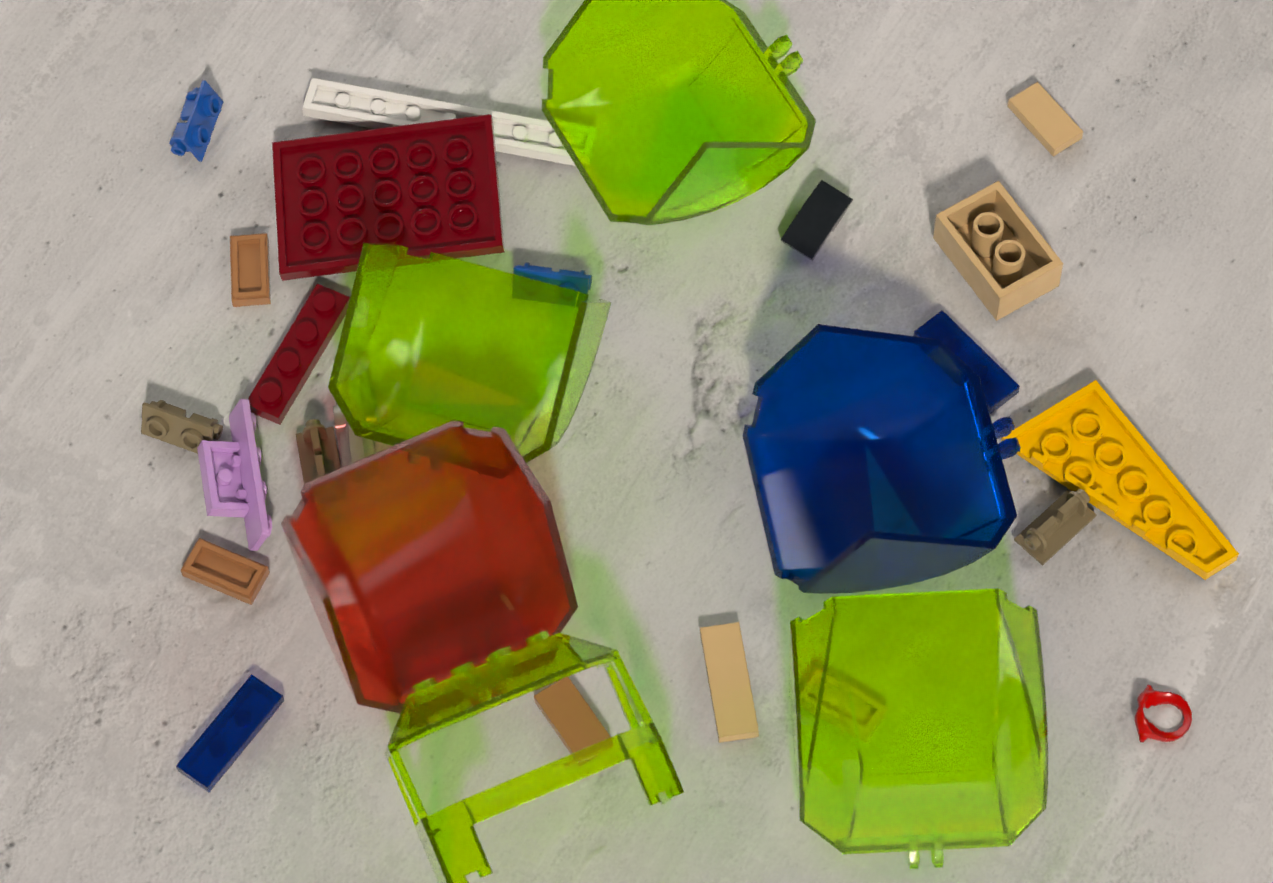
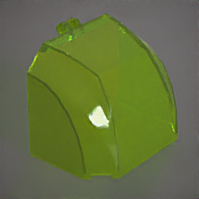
[541,0,816,225]
[328,243,612,477]
[789,588,1048,869]

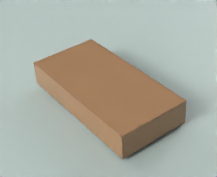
[230,233,271,307]
[181,538,270,605]
[534,676,611,764]

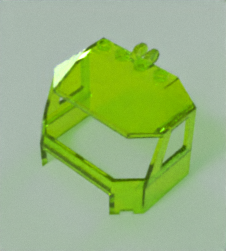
[384,631,684,883]

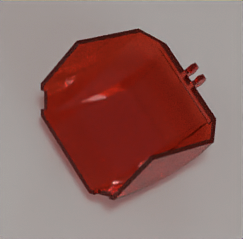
[281,421,578,714]

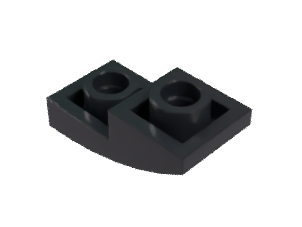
[780,180,853,261]

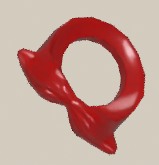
[1135,684,1192,743]

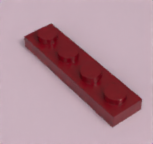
[248,283,352,425]

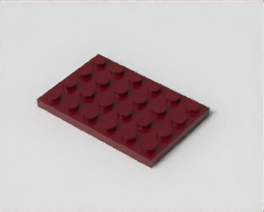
[272,114,505,281]

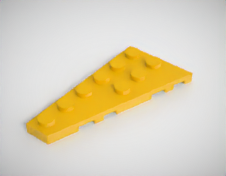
[1001,380,1239,580]

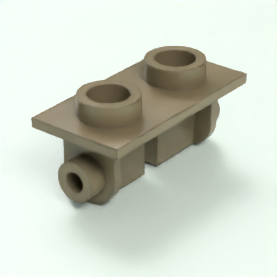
[141,400,223,454]
[296,419,346,503]
[1014,489,1097,566]

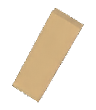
[700,622,759,743]

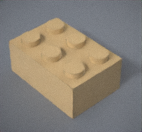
[933,181,1063,321]

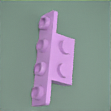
[197,399,272,551]

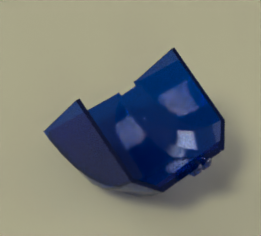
[742,324,1020,594]

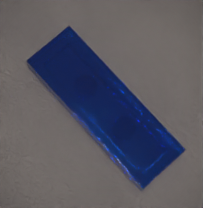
[913,310,1020,414]
[176,674,284,793]

